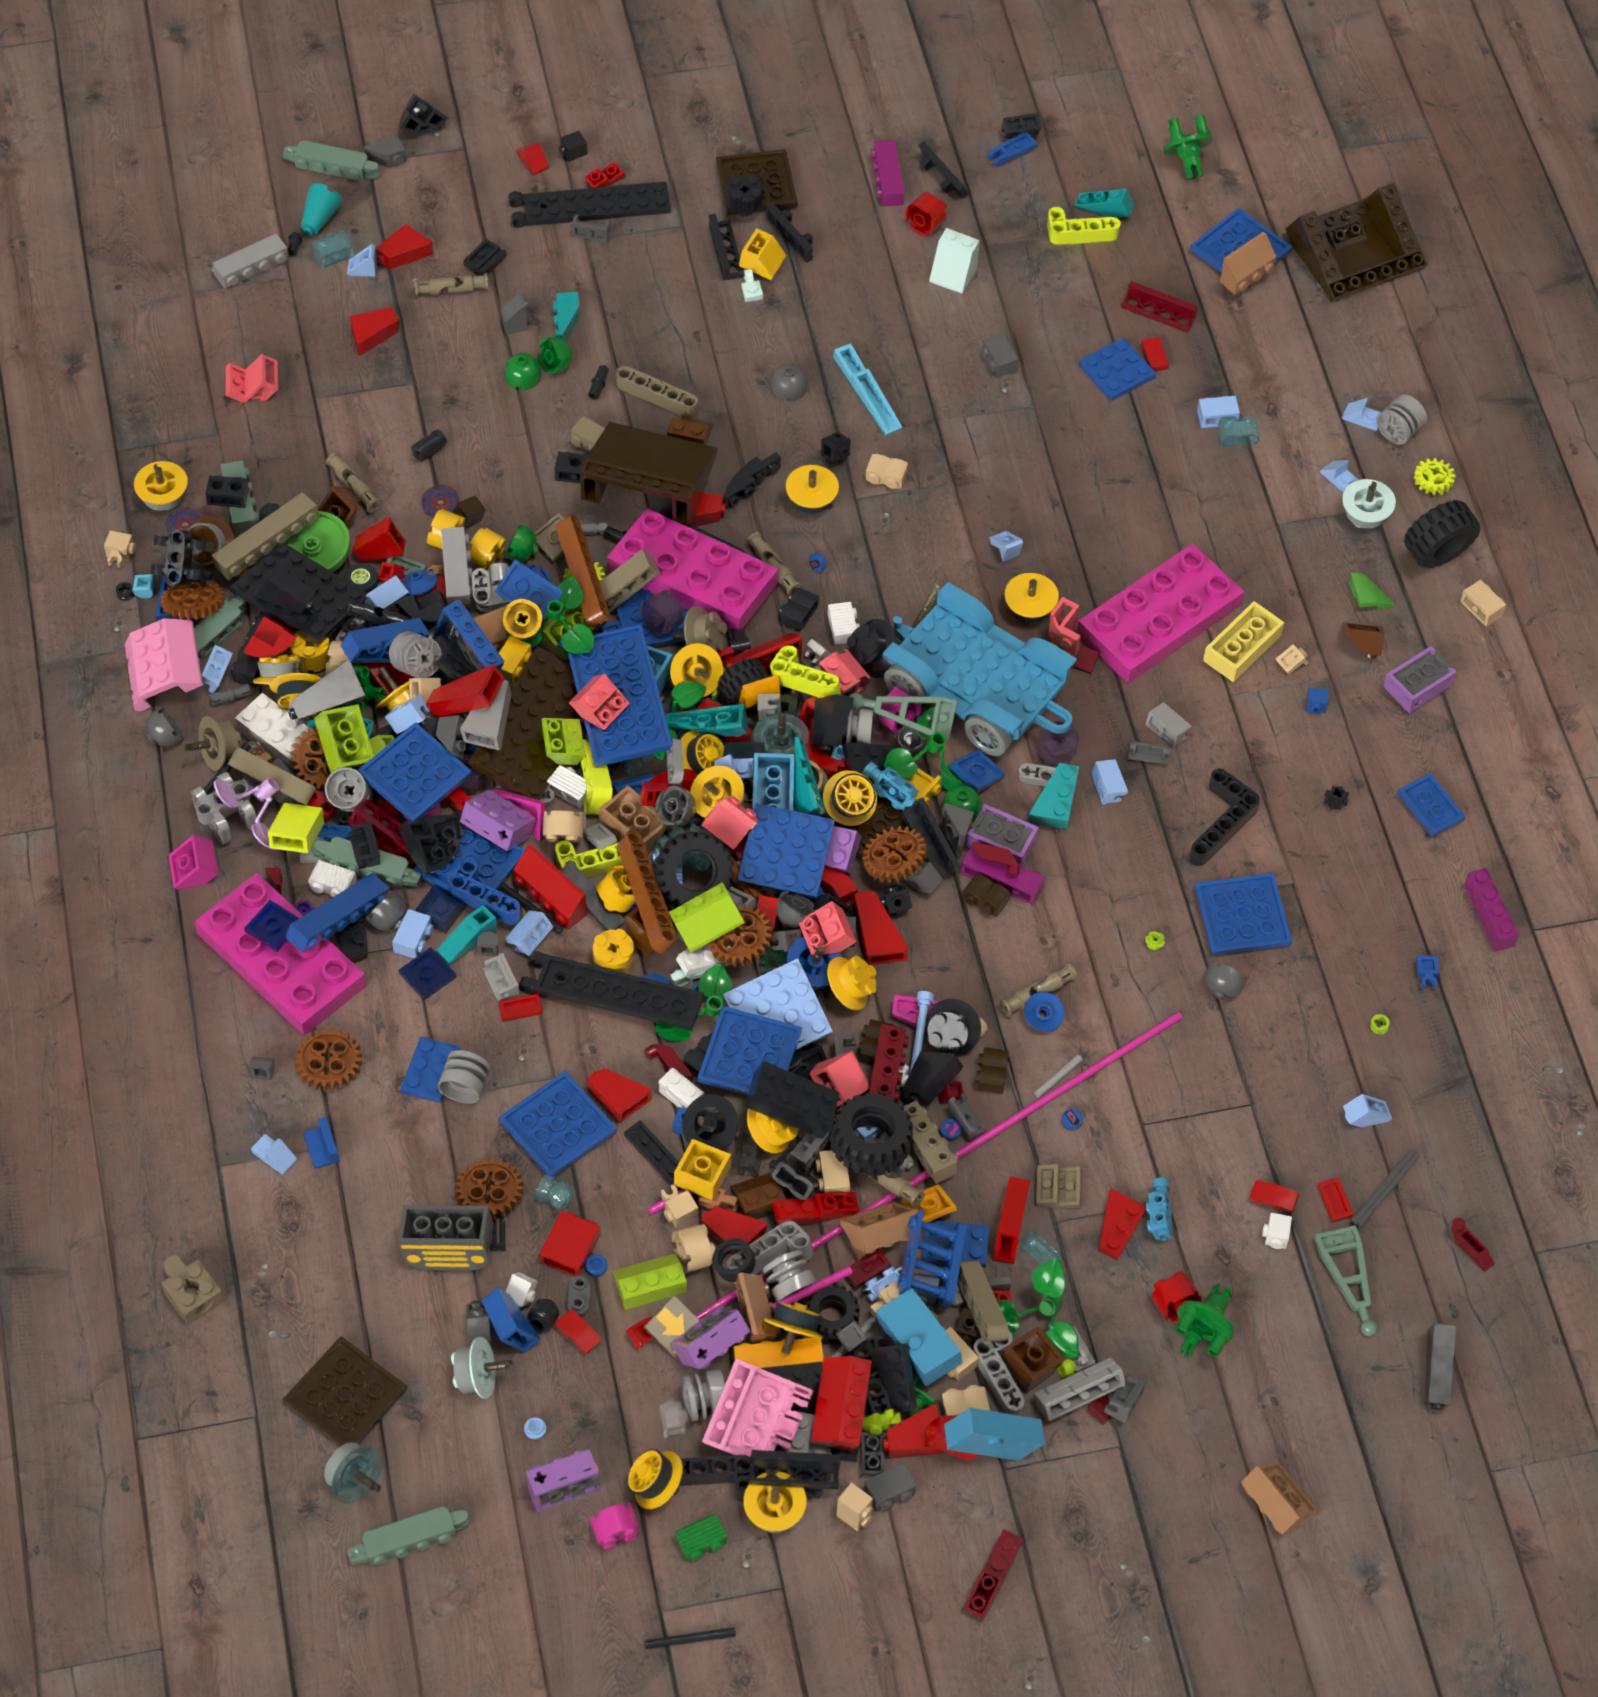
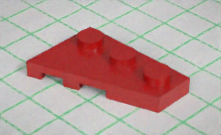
[1099,1188,1147,1260]

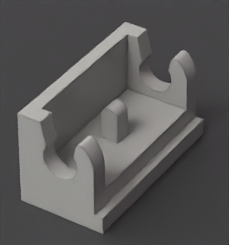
[758,694,782,733]
[1145,702,1192,748]
[483,953,519,1004]

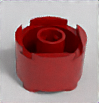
[905,192,947,235]
[1151,1271,1202,1322]

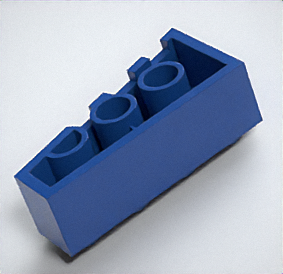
[341,618,430,663]

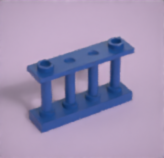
[897,1209,967,1310]

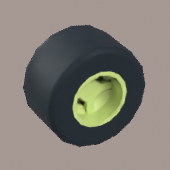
[344,563,379,593]

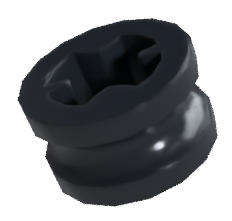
[116,582,134,601]

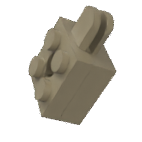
[161,1255,224,1325]

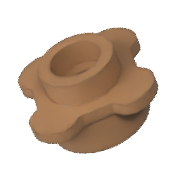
[426,565,445,577]

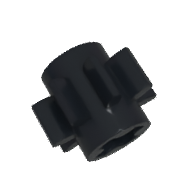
[1324,785,1349,811]

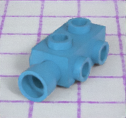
[862,761,919,810]
[1146,1178,1173,1240]

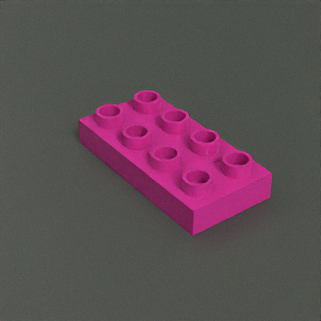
[607,508,778,631]
[1077,543,1245,683]
[194,873,367,1036]

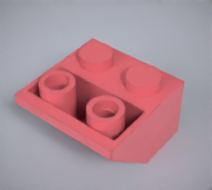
[569,674,630,730]
[799,901,857,955]
[809,1050,870,1107]

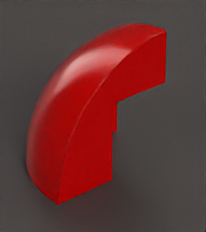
[243,615,297,657]

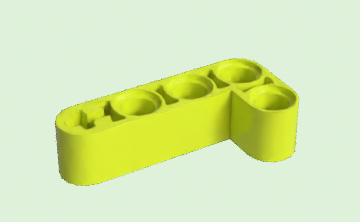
[1047,207,1120,245]
[770,645,841,698]
[580,739,612,815]
[555,840,623,878]

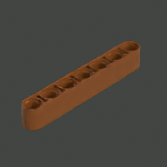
[556,514,610,628]
[617,830,677,954]

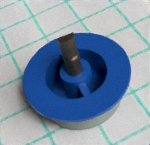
[787,937,842,991]

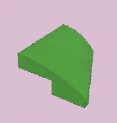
[1349,573,1394,610]

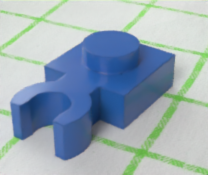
[1416,955,1439,990]

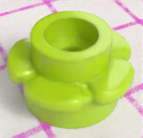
[1145,931,1165,950]
[1057,1358,1076,1378]

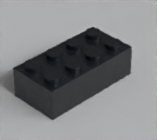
[745,1061,840,1138]

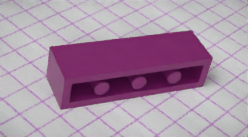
[871,140,904,207]
[961,845,1045,905]
[1464,868,1519,952]

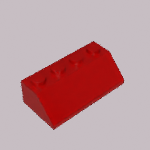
[722,633,802,673]
[513,844,587,929]
[810,1356,872,1452]

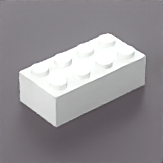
[235,693,317,774]

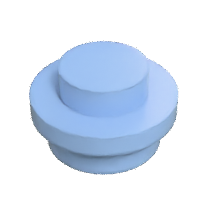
[524,1417,546,1439]

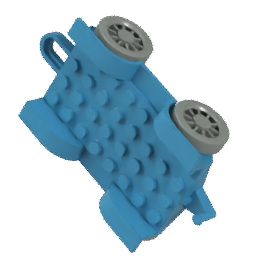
[882,582,1077,756]

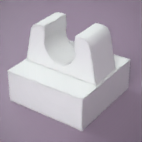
[805,639,831,665]

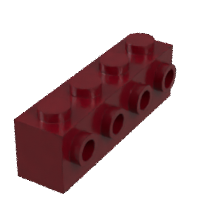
[869,1024,909,1103]

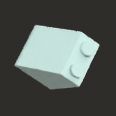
[929,228,980,294]

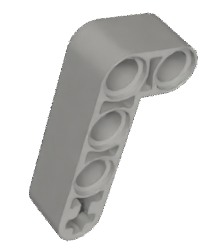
[727,1221,813,1283]
[973,1331,1024,1416]

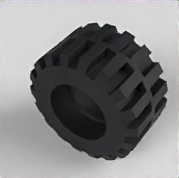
[718,658,769,705]
[806,1284,860,1344]

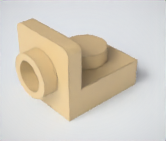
[1276,644,1309,675]

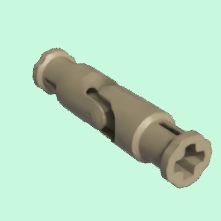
[414,273,489,296]
[326,452,382,513]
[747,532,802,596]
[1000,963,1077,1017]
[864,1171,925,1207]

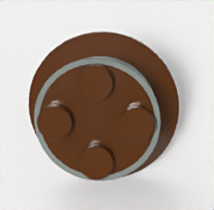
[187,515,235,568]

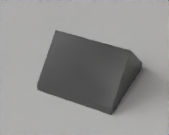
[939,804,974,857]

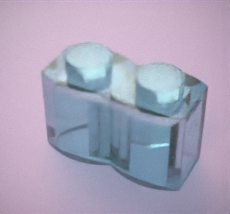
[1217,416,1259,447]

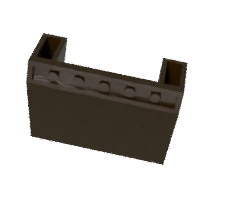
[1285,183,1428,302]
[580,422,718,526]

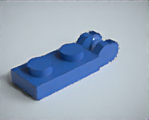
[987,132,1037,167]

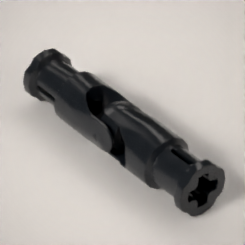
[346,599,426,625]

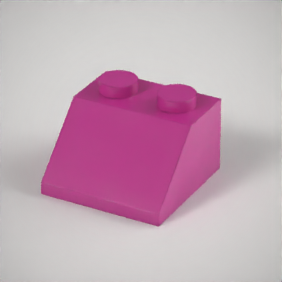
[168,835,218,890]

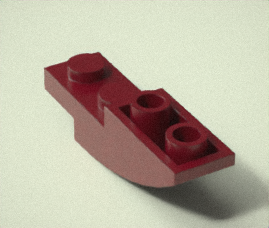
[964,1529,1024,1619]

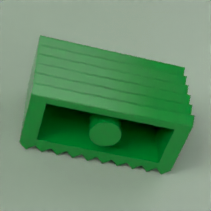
[675,1513,727,1561]

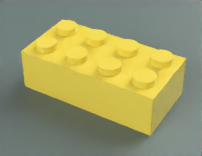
[1203,601,1284,682]

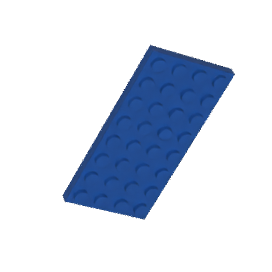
[568,624,672,767]

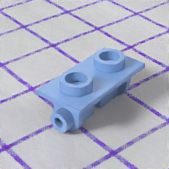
[861,1266,902,1303]

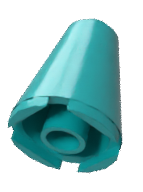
[301,183,343,236]

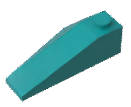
[666,704,748,737]
[793,736,826,816]

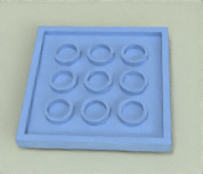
[723,958,833,1051]

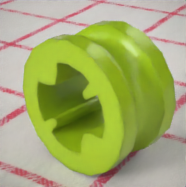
[1370,1014,1390,1035]

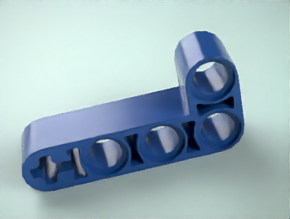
[449,858,521,925]

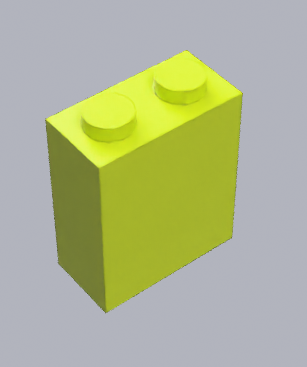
[268,803,324,853]

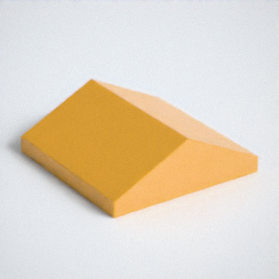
[738,675,780,710]
[900,1184,957,1222]

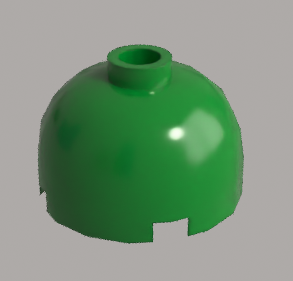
[538,337,573,375]
[504,353,541,390]
[504,523,539,562]
[942,785,981,823]

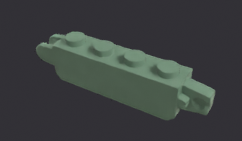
[283,140,380,181]
[194,596,247,664]
[313,837,421,889]
[347,1506,470,1566]

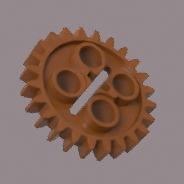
[161,580,225,620]
[289,727,330,791]
[862,826,928,883]
[708,904,773,967]
[294,1028,363,1092]
[455,1157,524,1220]

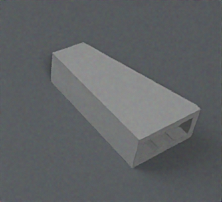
[460,680,511,750]

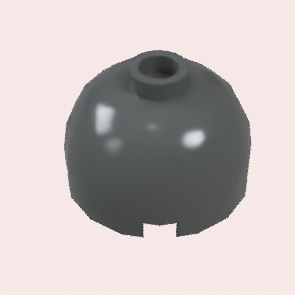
[771,364,808,401]
[146,707,184,747]
[655,786,696,826]
[366,891,406,931]
[776,891,817,930]
[1205,962,1248,1000]

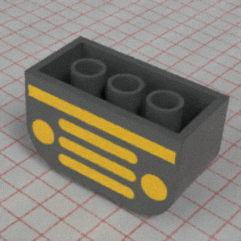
[398,1205,493,1270]

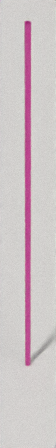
[695,1012,1183,1320]

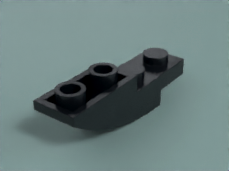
[724,452,781,509]

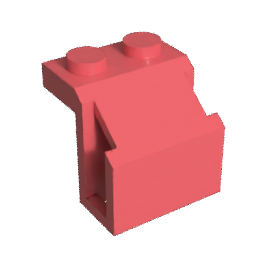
[226,354,278,402]
[1048,597,1081,658]
[818,649,871,695]
[702,794,758,850]

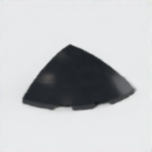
[398,814,463,874]

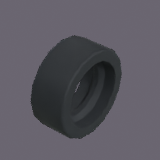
[713,1238,756,1282]

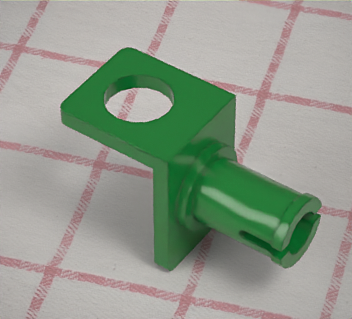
[902,1375,935,1417]

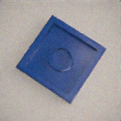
[950,749,1006,793]

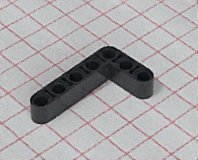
[1190,768,1260,866]

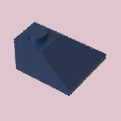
[415,885,467,934]

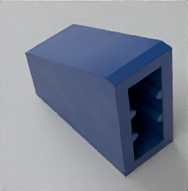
[482,1288,541,1353]

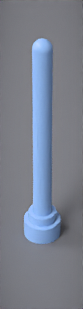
[909,991,934,1074]

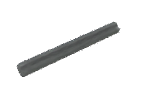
[1351,1149,1419,1229]

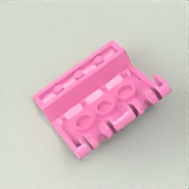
[125,618,203,712]
[702,1359,813,1472]

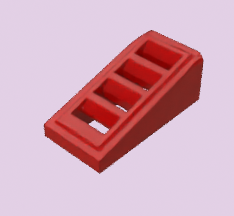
[640,782,682,806]

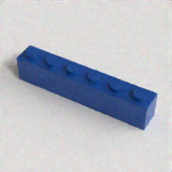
[285,873,390,953]

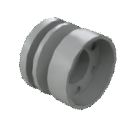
[1376,394,1427,445]
[389,631,441,678]
[840,706,874,745]
[325,767,374,812]
[437,1050,490,1104]
[761,1250,817,1302]
[682,1369,725,1421]

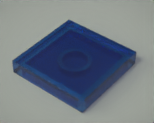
[244,900,299,952]
[398,947,457,1001]

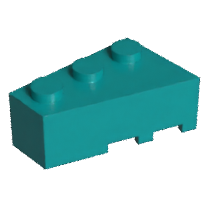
[1028,763,1079,830]

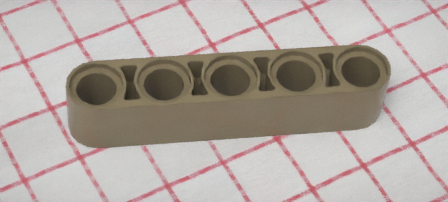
[616,366,698,418]
[228,747,316,806]
[958,1260,1009,1342]

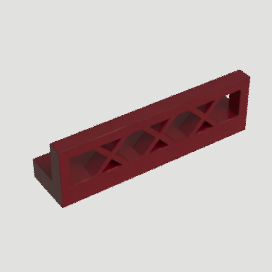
[1121,281,1198,333]
[348,799,416,869]

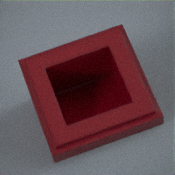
[1073,646,1099,674]
[265,867,283,895]
[938,1080,963,1104]
[1087,1396,1112,1425]

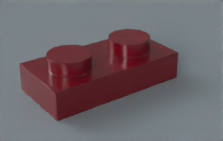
[847,1248,891,1289]

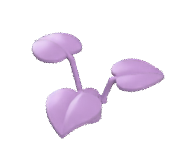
[213,776,279,850]

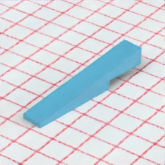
[833,343,903,436]

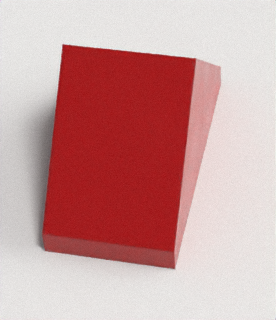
[516,143,549,175]

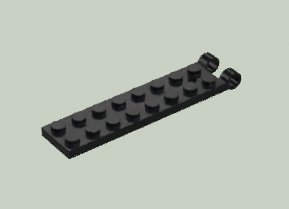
[508,181,671,228]
[519,951,705,1031]

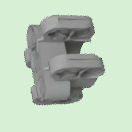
[472,563,510,613]
[191,772,256,845]

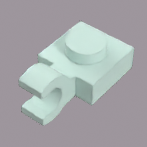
[741,269,763,302]
[670,969,706,987]

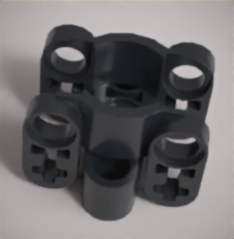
[150,529,216,586]

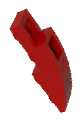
[772,1192,860,1226]

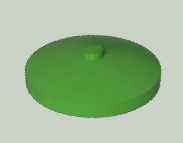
[284,511,351,572]

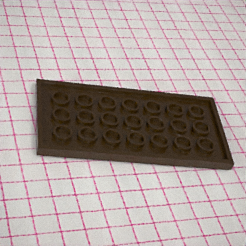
[468,646,582,800]

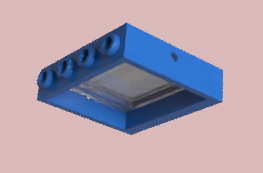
[431,599,505,671]

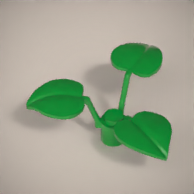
[506,576,594,654]
[653,681,707,760]
[883,706,968,791]
[655,964,733,1042]
[997,1258,1080,1358]

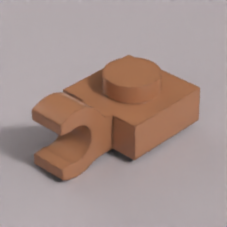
[699,1188,738,1212]

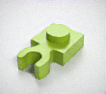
[862,1409,901,1435]

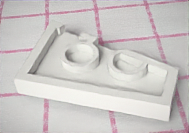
[676,937,733,975]

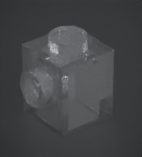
[659,1401,688,1438]

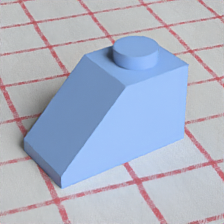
[1343,1094,1392,1128]

